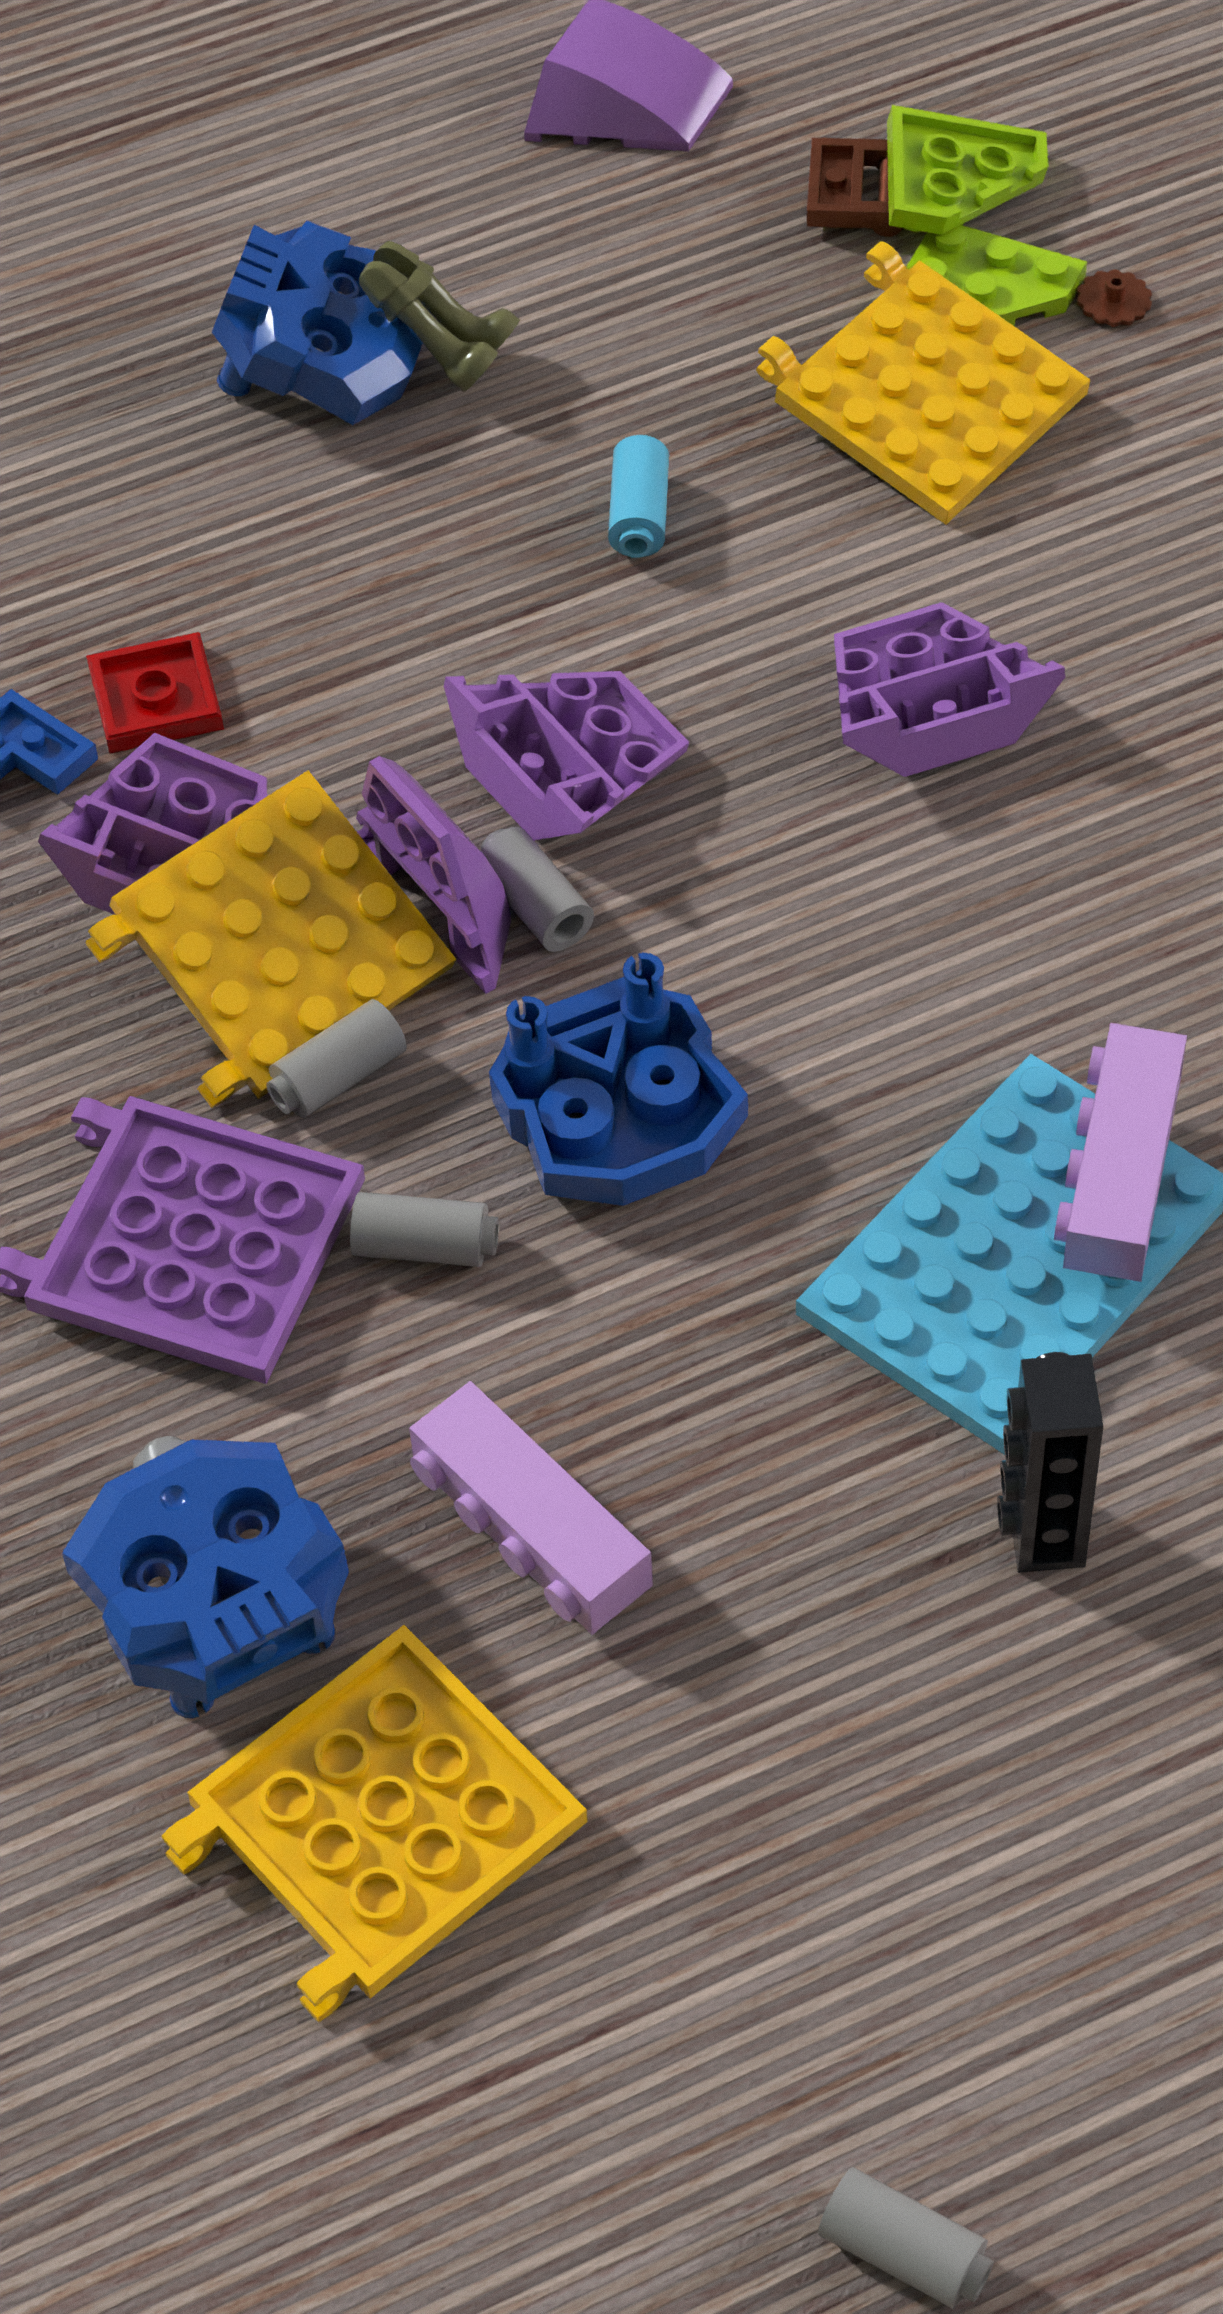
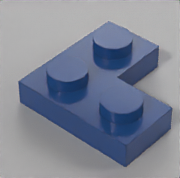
[0,689,98,795]

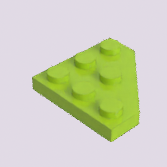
[887,105,1048,235]
[906,225,1087,326]

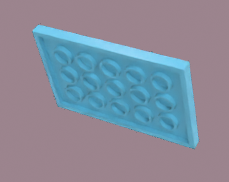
[796,1054,1223,1455]

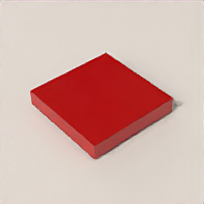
[86,632,224,754]

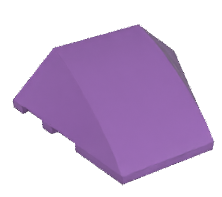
[524,0,733,151]
[834,602,1065,777]
[444,671,689,840]
[38,733,267,915]
[356,756,511,994]

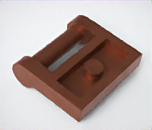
[807,138,902,237]

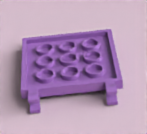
[0,1096,365,1384]

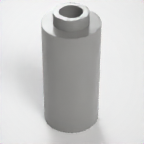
[480,827,594,952]
[266,999,407,1118]
[350,1192,499,1267]
[818,2167,994,2309]

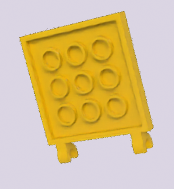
[756,241,1090,525]
[85,770,456,1108]
[162,1625,587,2022]

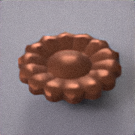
[1077,269,1152,327]

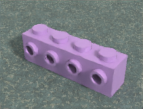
[1054,1023,1187,1282]
[409,1381,653,1635]

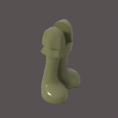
[359,241,520,392]

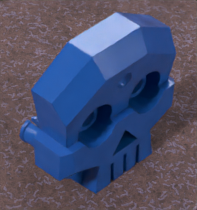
[212,221,423,425]
[489,952,748,1206]
[62,1439,349,1718]

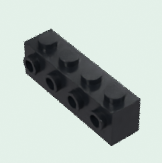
[997,1352,1104,1573]

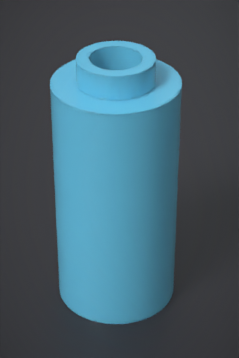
[608,435,669,558]

